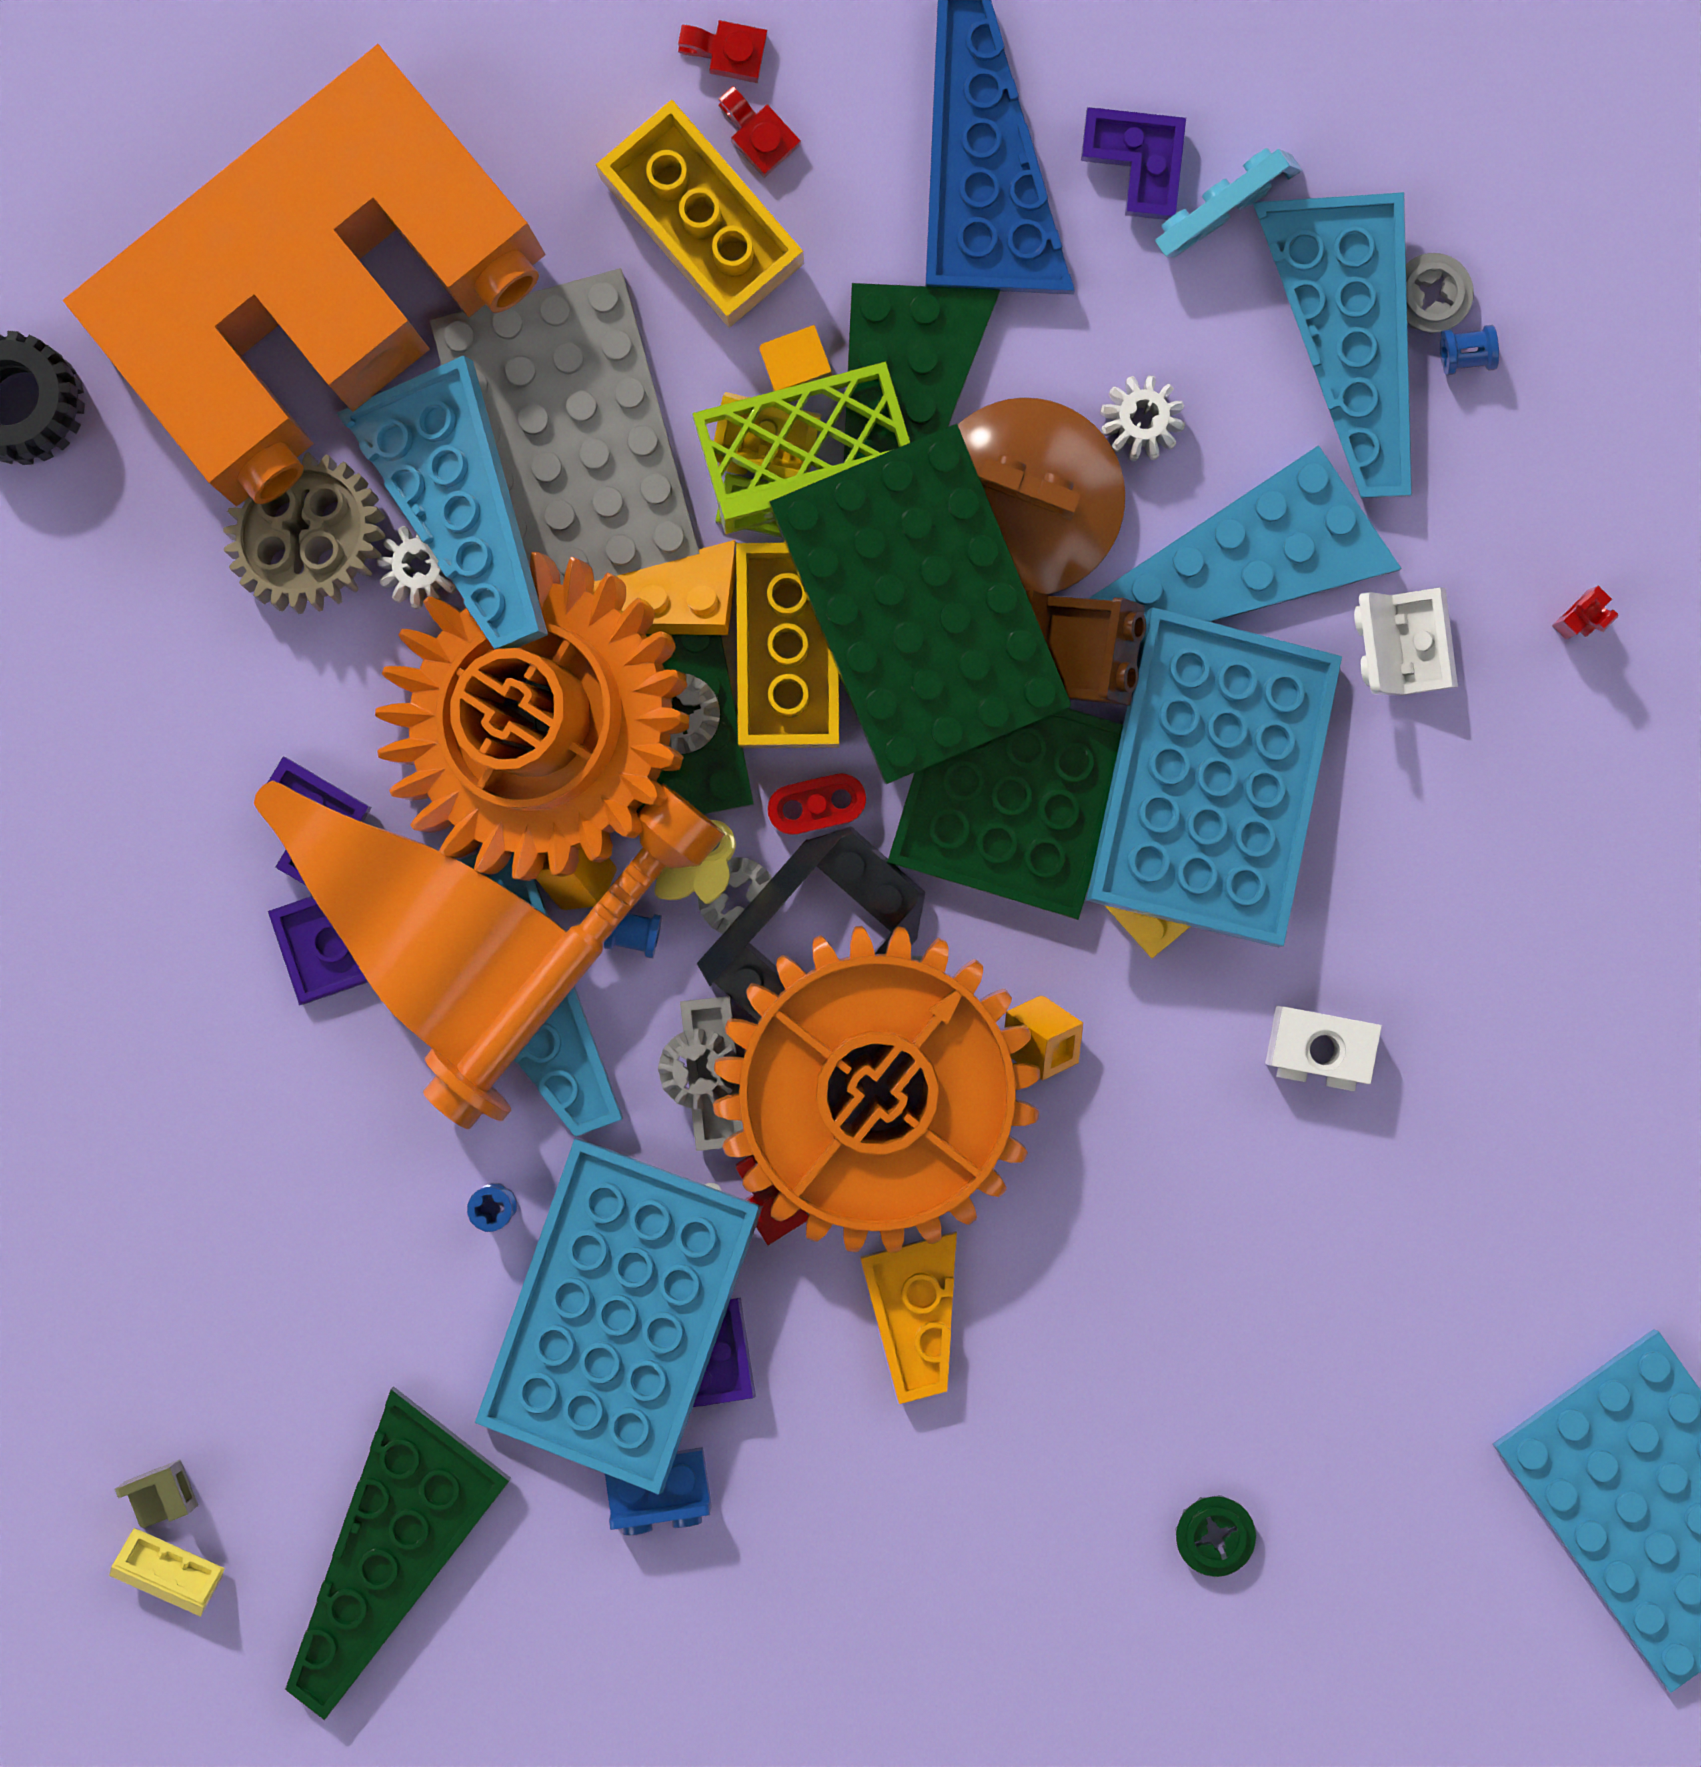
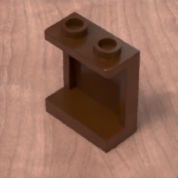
[1025,590,1146,706]

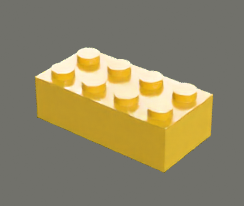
[595,99,804,328]
[736,543,839,749]

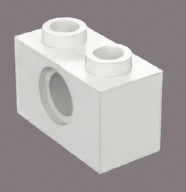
[1265,1005,1382,1091]

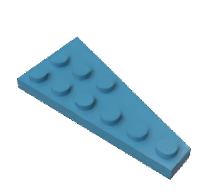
[1252,192,1412,498]
[336,355,548,649]
[1088,445,1402,622]
[459,852,623,1137]

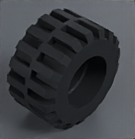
[0,331,85,465]

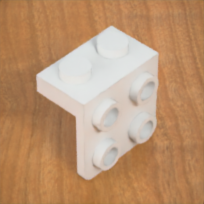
[1354,587,1458,696]

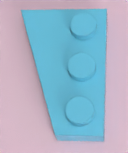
[1155,148,1303,258]

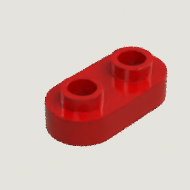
[767,773,866,835]

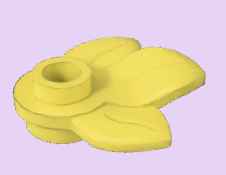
[654,820,736,905]

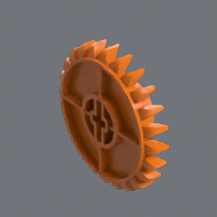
[375,552,690,881]
[713,926,1040,1253]

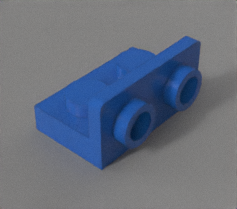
[604,1447,712,1535]

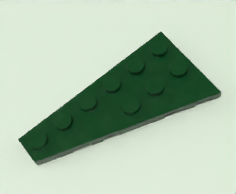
[843,283,1000,463]
[285,1386,511,1720]

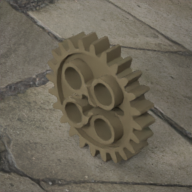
[223,453,385,614]

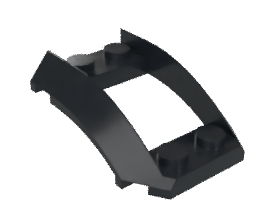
[697,826,926,1022]

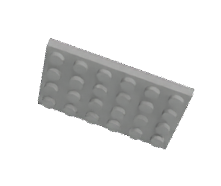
[430,268,699,585]

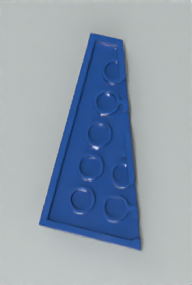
[925,0,1075,295]

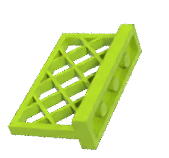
[692,362,910,535]

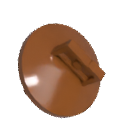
[958,398,1125,595]

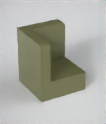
[114,1459,198,1528]

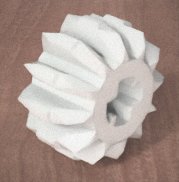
[1100,375,1185,461]
[377,526,457,609]

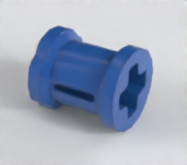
[1440,325,1499,375]
[604,914,662,959]
[467,1183,517,1232]

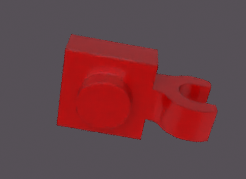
[678,20,767,83]
[718,86,801,178]
[1552,585,1619,639]
[735,1155,808,1246]

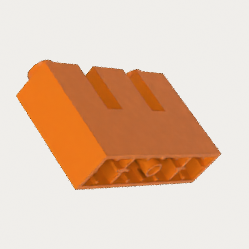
[62,44,546,507]

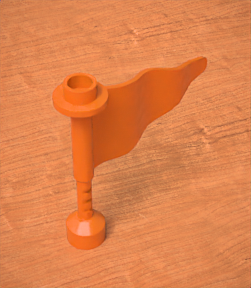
[254,781,725,1130]

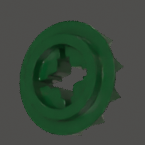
[1175,1495,1256,1577]

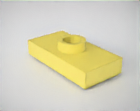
[109,1528,225,1617]

